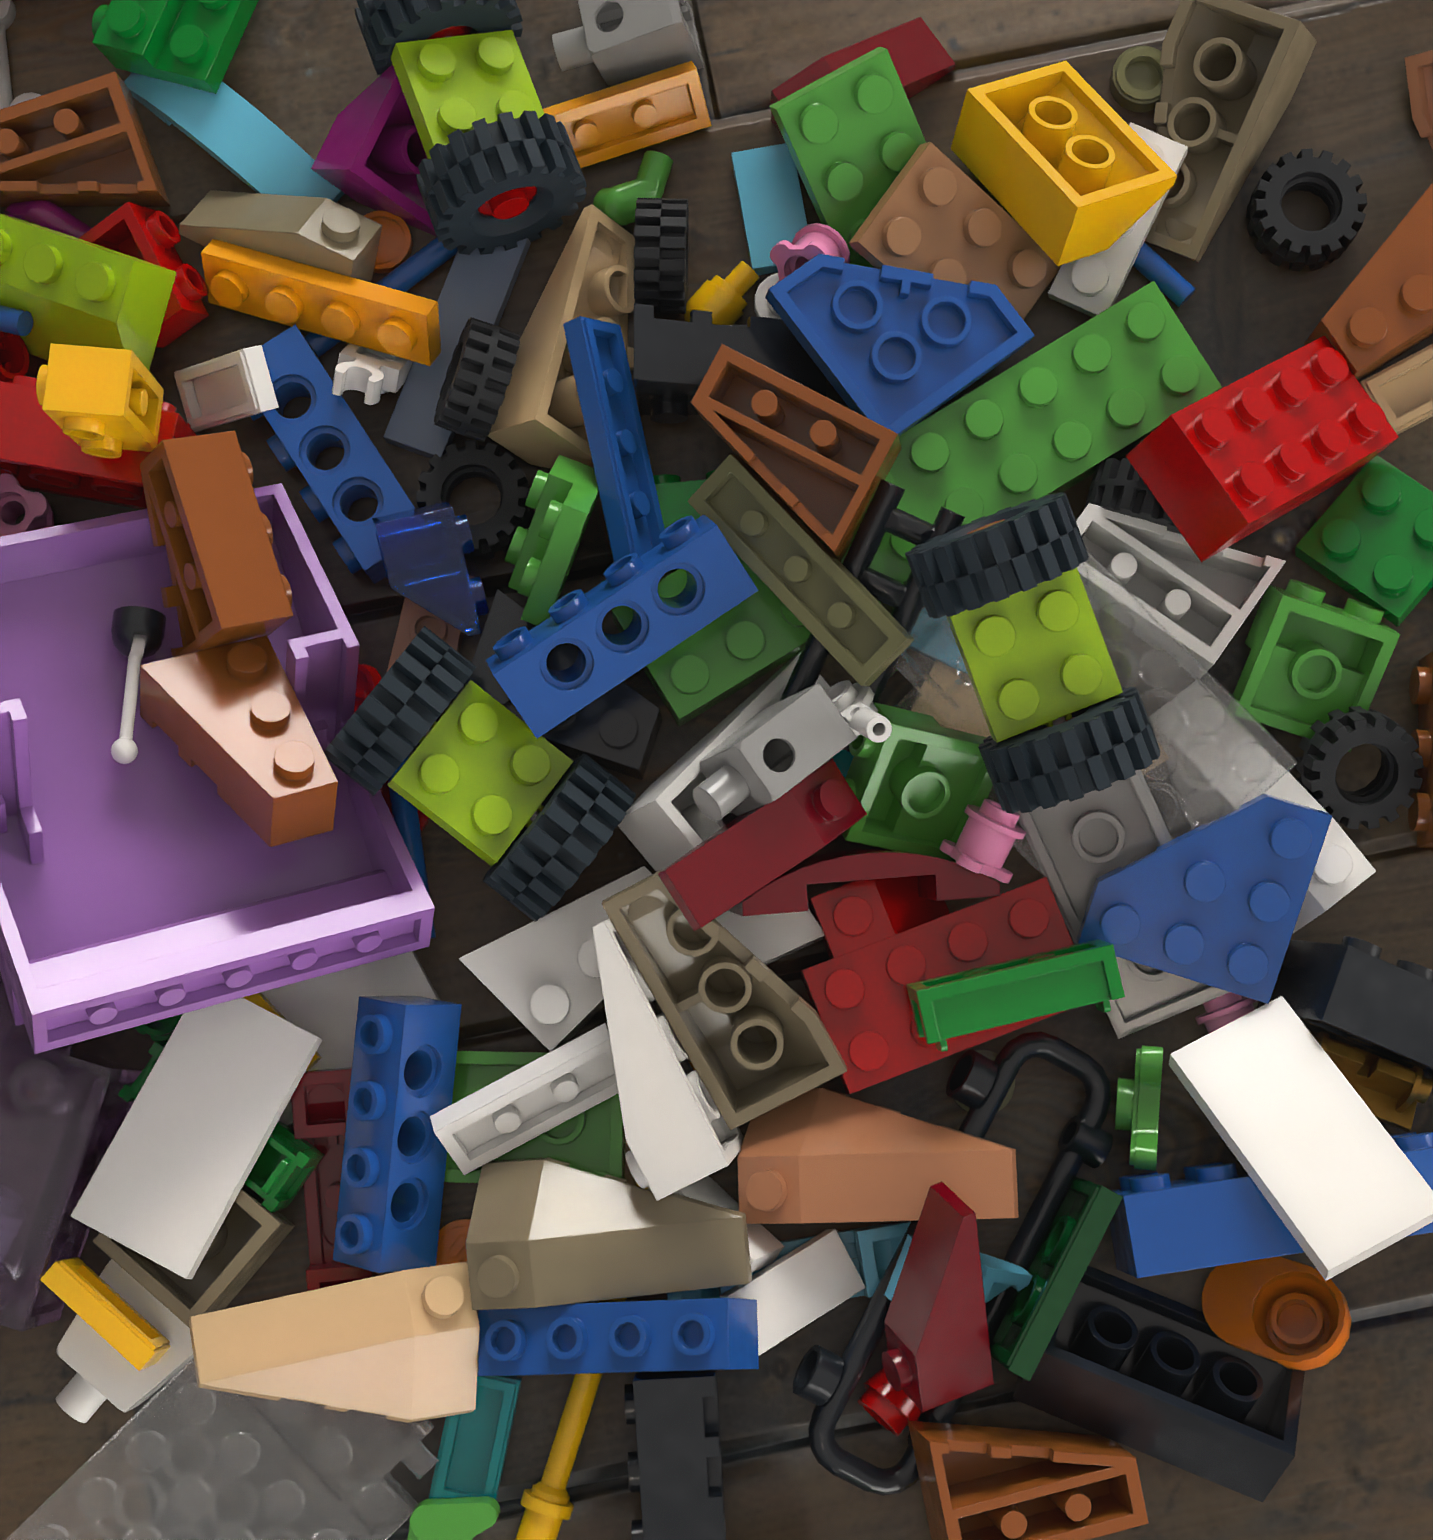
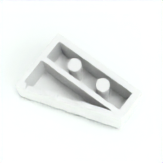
[1076,503,1286,679]
[459,866,653,1052]

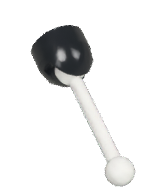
[111,606,166,764]

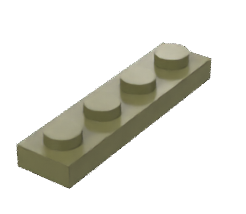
[687,454,915,687]

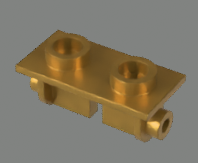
[1308,1029,1433,1132]

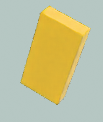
[40,1257,171,1371]

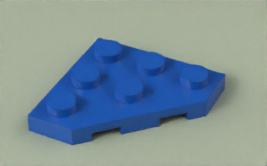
[765,254,1035,437]
[1076,793,1332,1004]

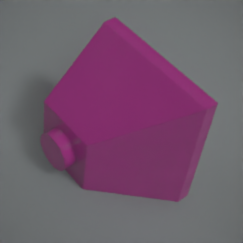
[311,64,436,236]

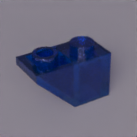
[372,502,488,636]

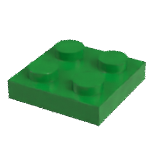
[1295,455,1433,627]

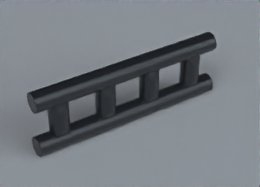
[779,479,965,752]

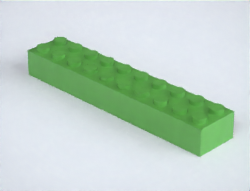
[612,281,1222,727]

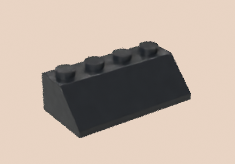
[1013,1265,1305,1502]

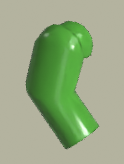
[593,150,673,226]

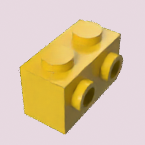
[36,343,164,458]

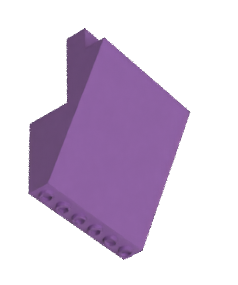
[0,483,435,1054]

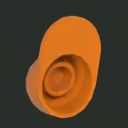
[1202,1256,1352,1371]

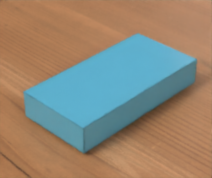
[731,143,807,275]

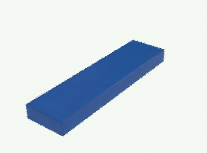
[563,316,665,562]

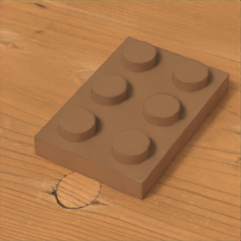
[848,142,1061,320]

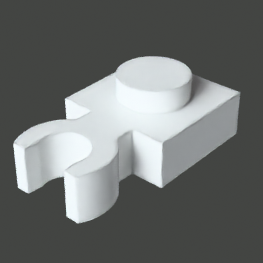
[332,343,413,405]

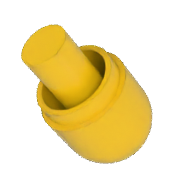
[684,261,760,325]

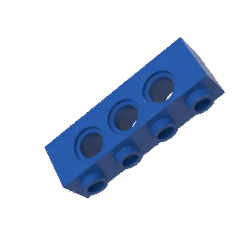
[250,324,437,584]
[486,514,759,739]
[333,996,462,1273]
[478,1298,759,1376]

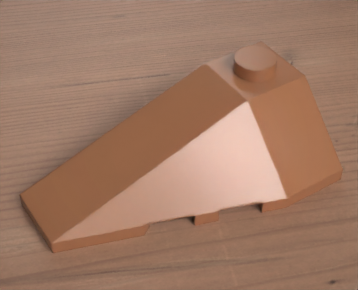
[737,1088,1019,1224]

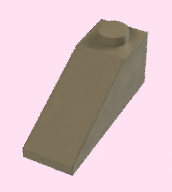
[179,190,382,282]

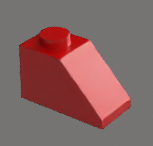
[809,876,950,959]

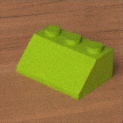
[0,214,177,370]

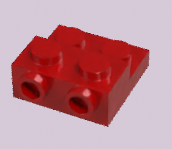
[79,202,209,348]

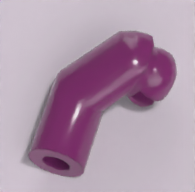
[3,200,92,238]

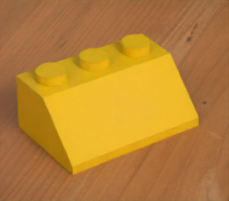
[951,61,1177,266]

